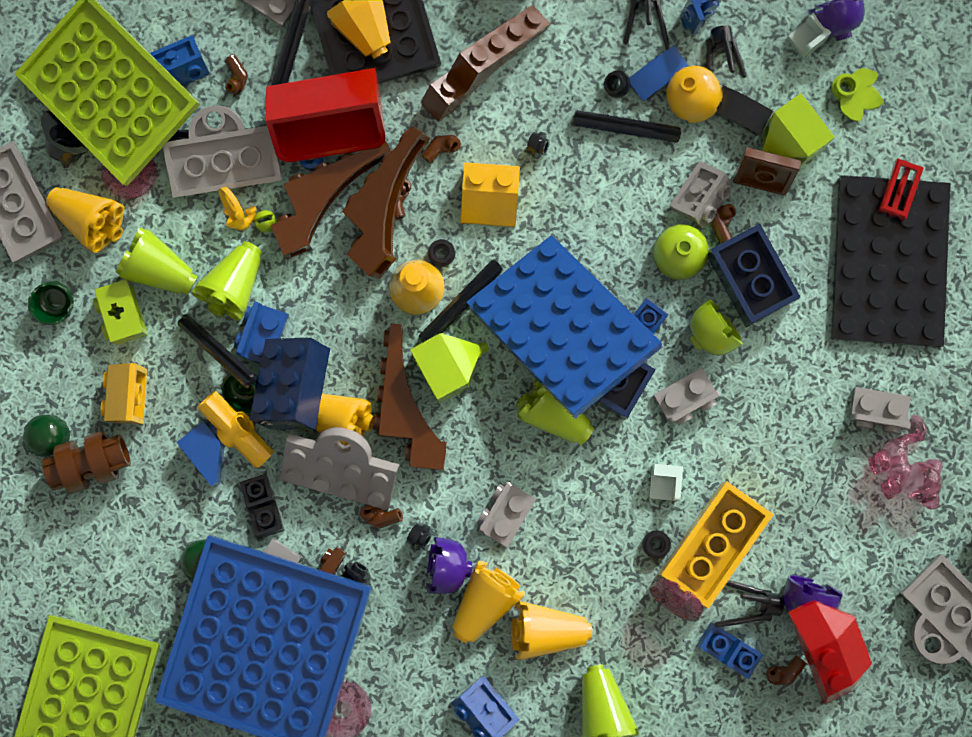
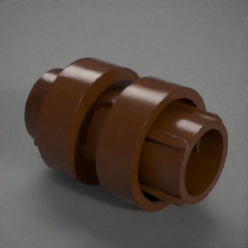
[42,431,131,494]

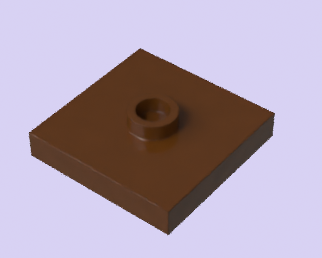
[733,147,801,196]

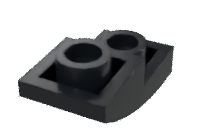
[715,85,774,136]
[240,474,285,539]

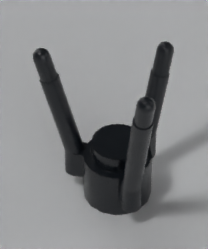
[623,0,671,50]
[705,25,747,77]
[715,580,784,627]

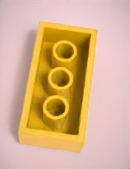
[658,481,774,609]

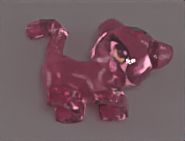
[868,415,943,510]

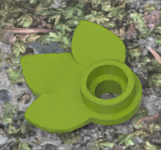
[831,68,884,122]

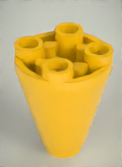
[46,187,125,253]
[315,394,375,445]

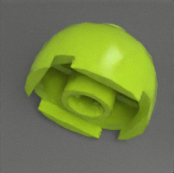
[653,224,709,280]
[690,299,743,356]

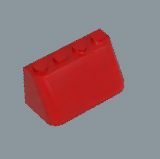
[265,68,386,162]

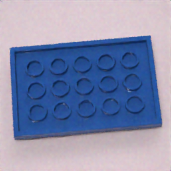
[466,235,662,419]

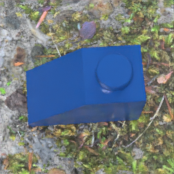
[176,421,225,487]

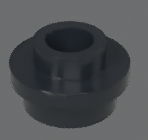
[604,70,630,98]
[527,132,549,159]
[428,239,455,267]
[406,523,432,551]
[642,530,671,559]
[343,561,370,584]

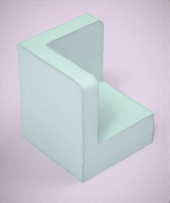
[787,13,831,59]
[649,464,683,501]

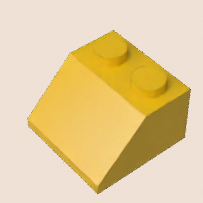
[461,162,520,227]
[101,363,147,424]

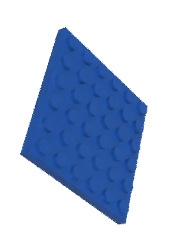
[155,535,372,737]

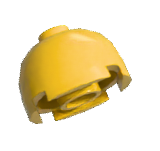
[666,65,723,123]

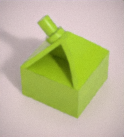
[761,93,835,167]
[410,333,489,404]

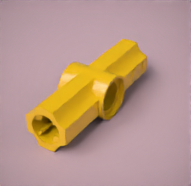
[197,391,274,468]

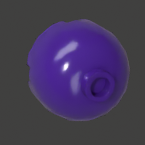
[808,0,865,41]
[426,537,472,595]
[783,575,843,611]

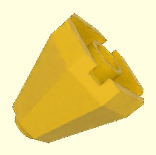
[327,0,390,59]

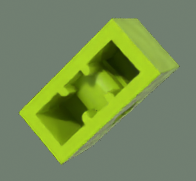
[93,280,148,345]

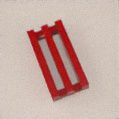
[878,158,924,221]

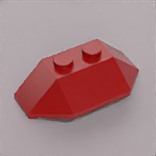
[788,600,872,704]

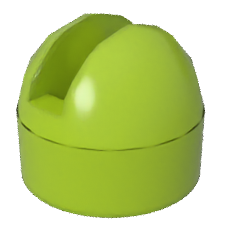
[254,210,277,233]

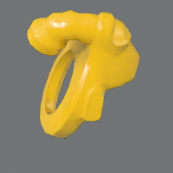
[218,187,257,231]

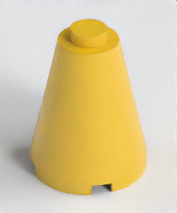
[389,260,444,315]
[452,561,525,643]
[512,602,592,660]

